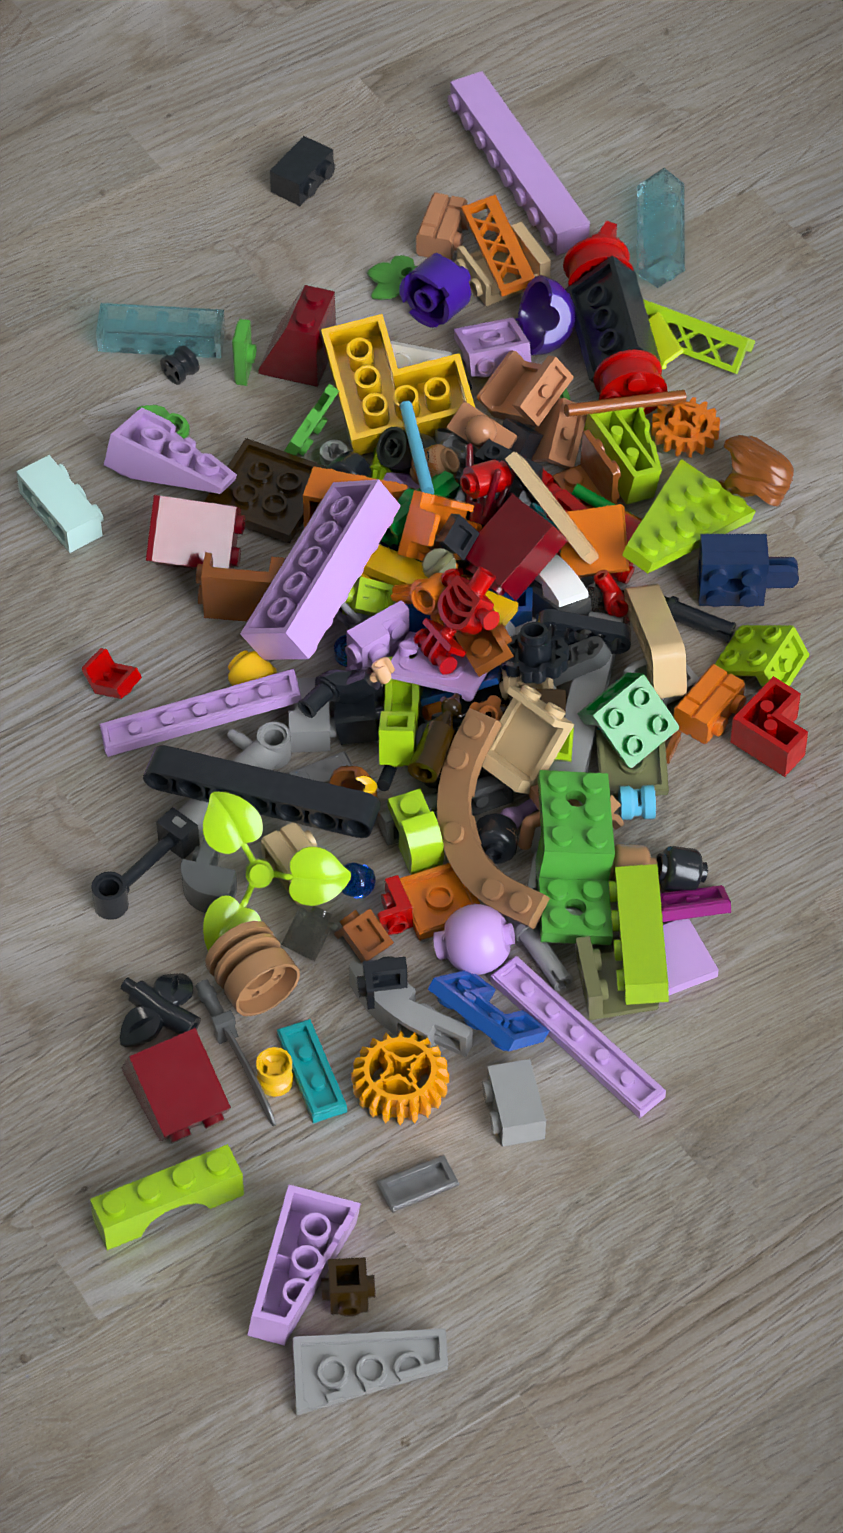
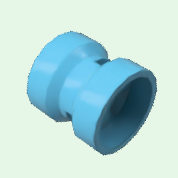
[618,785,656,820]

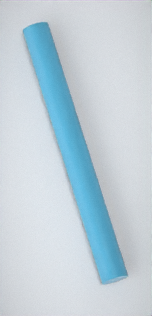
[400,401,434,494]

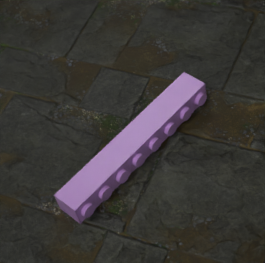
[448,71,590,256]

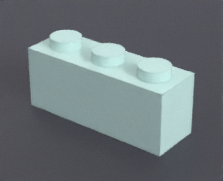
[16,455,104,553]

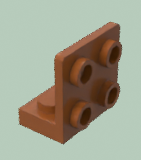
[552,429,621,509]

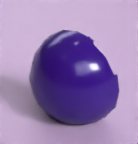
[516,275,575,356]

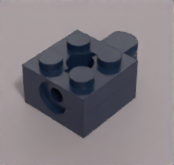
[697,534,799,607]

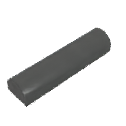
[377,773,514,846]

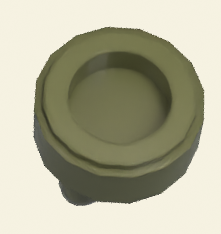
[422,548,456,578]

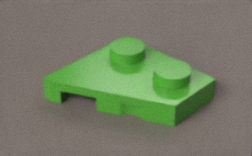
[284,384,339,456]

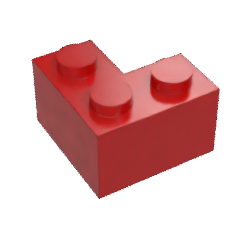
[730,676,808,777]

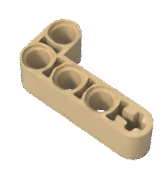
[624,584,687,699]

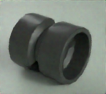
[376,427,436,473]

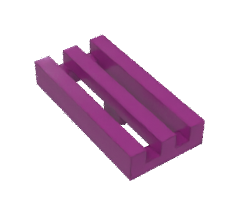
[660,885,731,922]

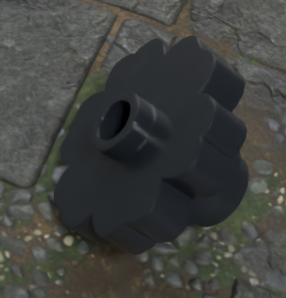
[501,622,569,684]

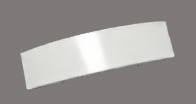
[535,554,589,607]

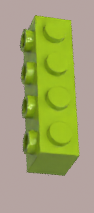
[609,864,669,1005]

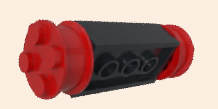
[563,233,668,415]

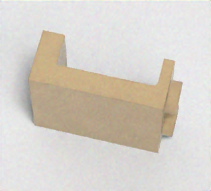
[454,222,551,307]
[482,685,575,794]

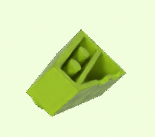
[581,407,662,504]

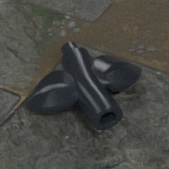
[120,973,201,1047]

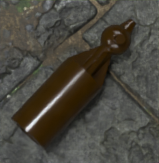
[408,693,463,783]

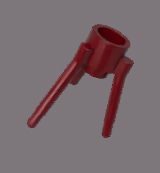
[466,443,516,525]

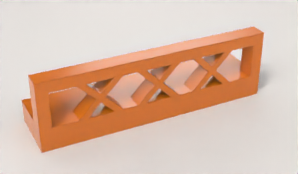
[462,194,535,297]

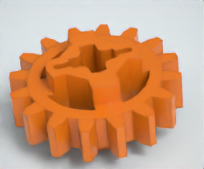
[651,397,720,458]

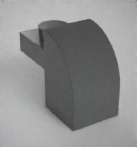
[181,837,237,913]

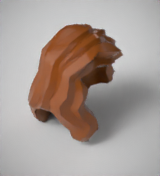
[718,435,794,507]

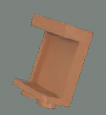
[477,350,574,426]

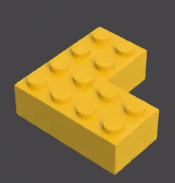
[321,314,475,455]

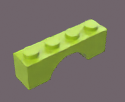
[379,656,421,767]
[90,1144,244,1250]

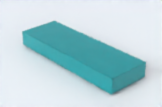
[277,1019,347,1123]

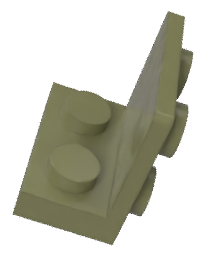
[576,936,659,1020]

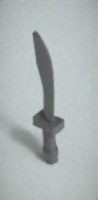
[195,979,276,1126]

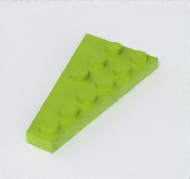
[622,459,756,574]

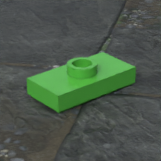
[232,319,257,386]

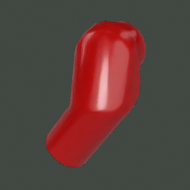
[594,570,629,618]

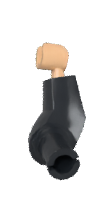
[298,657,395,718]

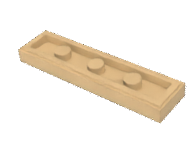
[505,452,599,565]

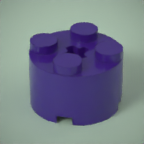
[399,253,471,328]

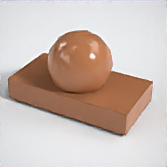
[446,401,518,449]

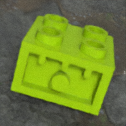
[714,625,810,687]

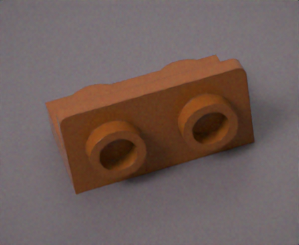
[454,608,514,677]

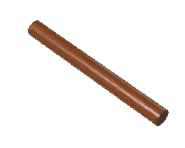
[564,390,687,417]

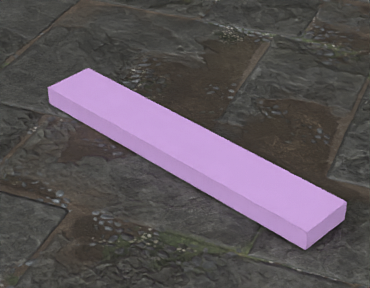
[100,669,302,757]
[490,956,666,1118]

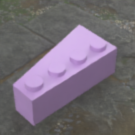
[248,1185,361,1345]

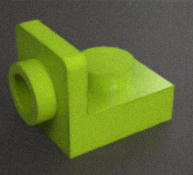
[342,576,395,616]

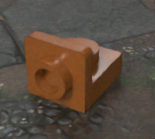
[334,909,394,964]

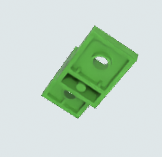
[535,770,615,945]

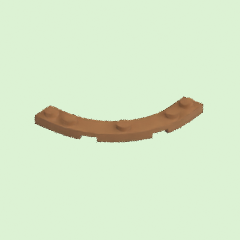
[437,708,550,929]

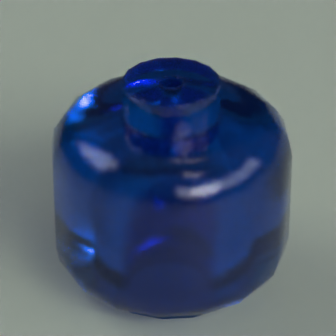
[341,862,376,899]

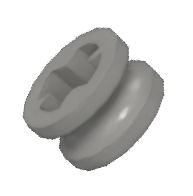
[320,440,348,466]

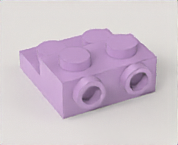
[454,317,531,377]
[345,600,409,671]

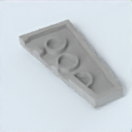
[293,1328,448,1416]

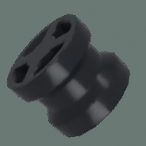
[160,345,200,385]

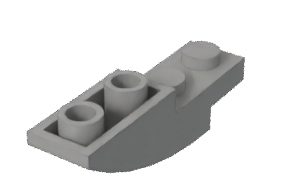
[349,961,473,1057]

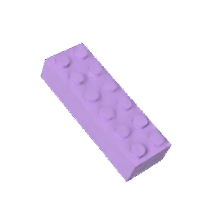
[240,479,401,660]

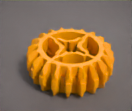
[351,1030,449,1125]

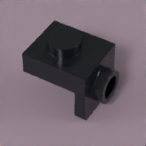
[357,956,408,1010]

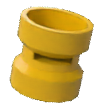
[256,1047,293,1097]

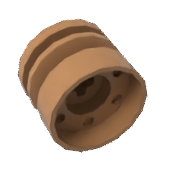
[205,921,300,1016]

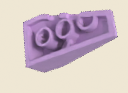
[104,407,237,494]

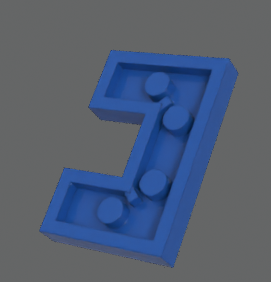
[428,970,550,1052]

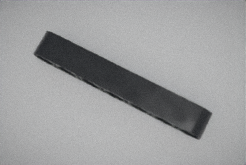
[143,745,381,838]

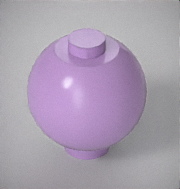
[433,904,515,975]

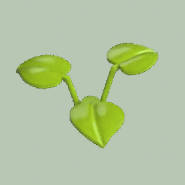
[203,791,351,951]

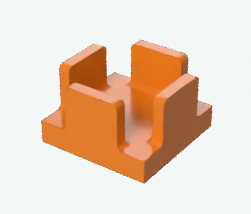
[397,490,482,569]

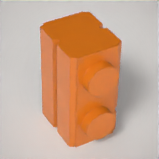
[674,664,746,744]

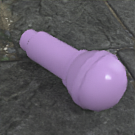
[500,798,538,829]

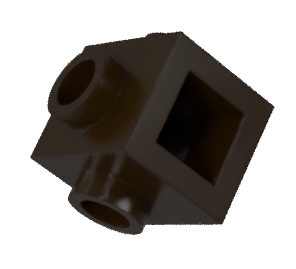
[321,1257,376,1317]

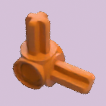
[390,573,454,637]

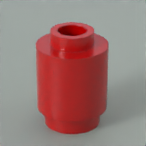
[460,459,512,499]

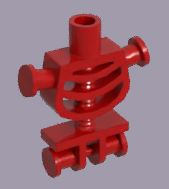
[413,567,500,675]

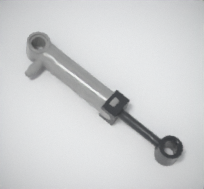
[91,722,292,920]

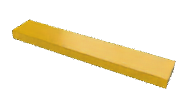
[363,544,518,627]

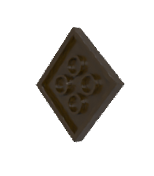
[204,438,327,544]

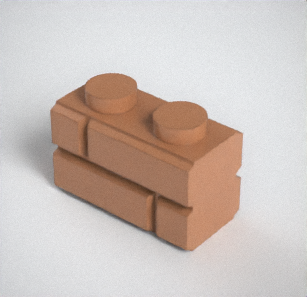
[416,192,469,260]

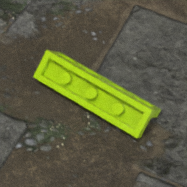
[643,299,755,374]

